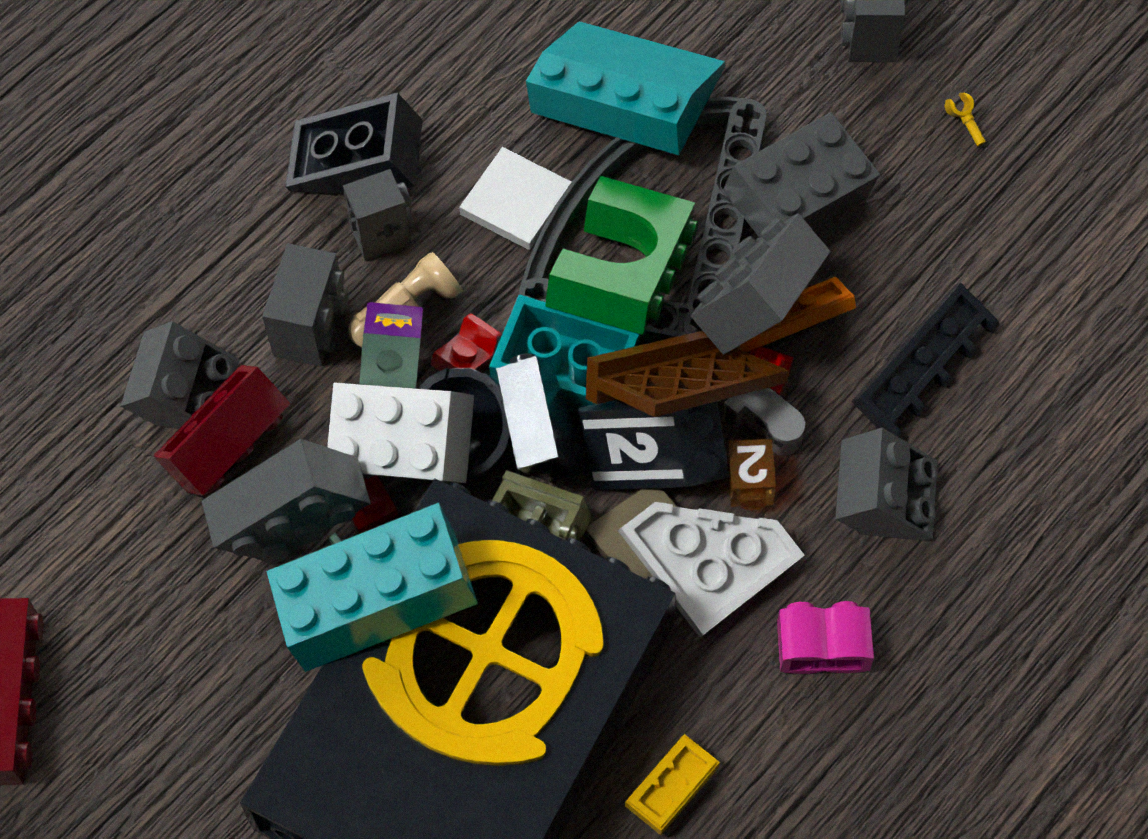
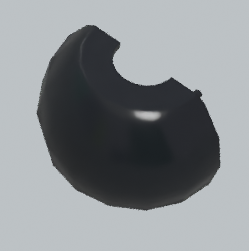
[418,368,511,479]

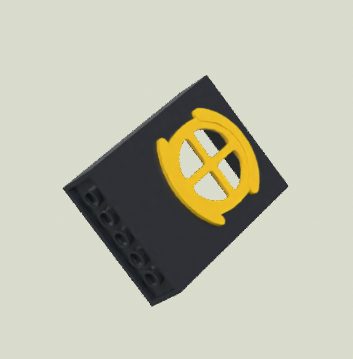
[240,478,676,839]

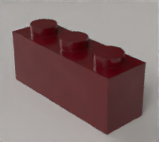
[153,365,291,496]

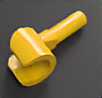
[944,93,986,147]

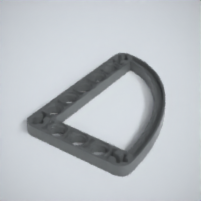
[519,97,766,342]

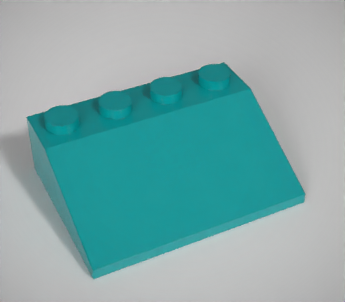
[526,21,725,155]

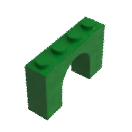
[545,176,699,335]

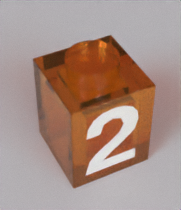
[727,439,776,510]

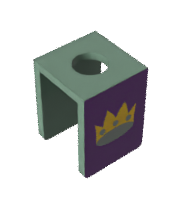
[359,302,423,389]

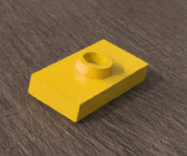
[625,734,720,835]

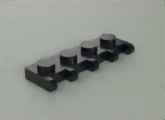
[851,283,999,438]

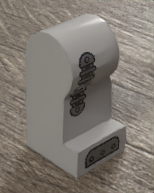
[722,388,805,456]

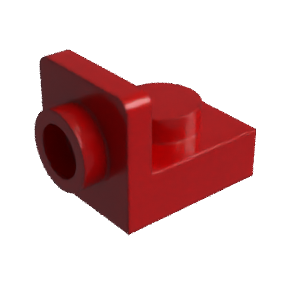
[430,313,502,373]

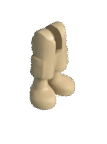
[348,252,463,347]

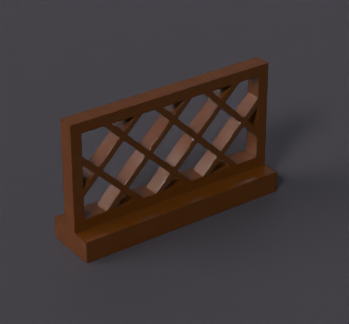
[586,331,789,417]

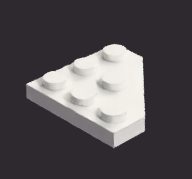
[618,502,805,637]

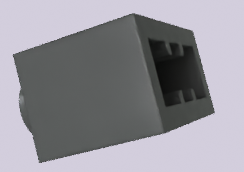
[343,169,415,261]

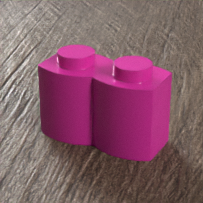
[777,601,874,674]

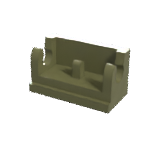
[493,470,592,541]

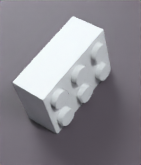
[327,383,474,483]

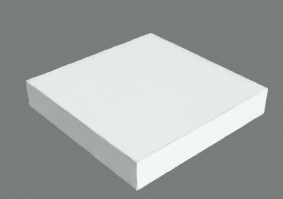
[459,147,571,250]

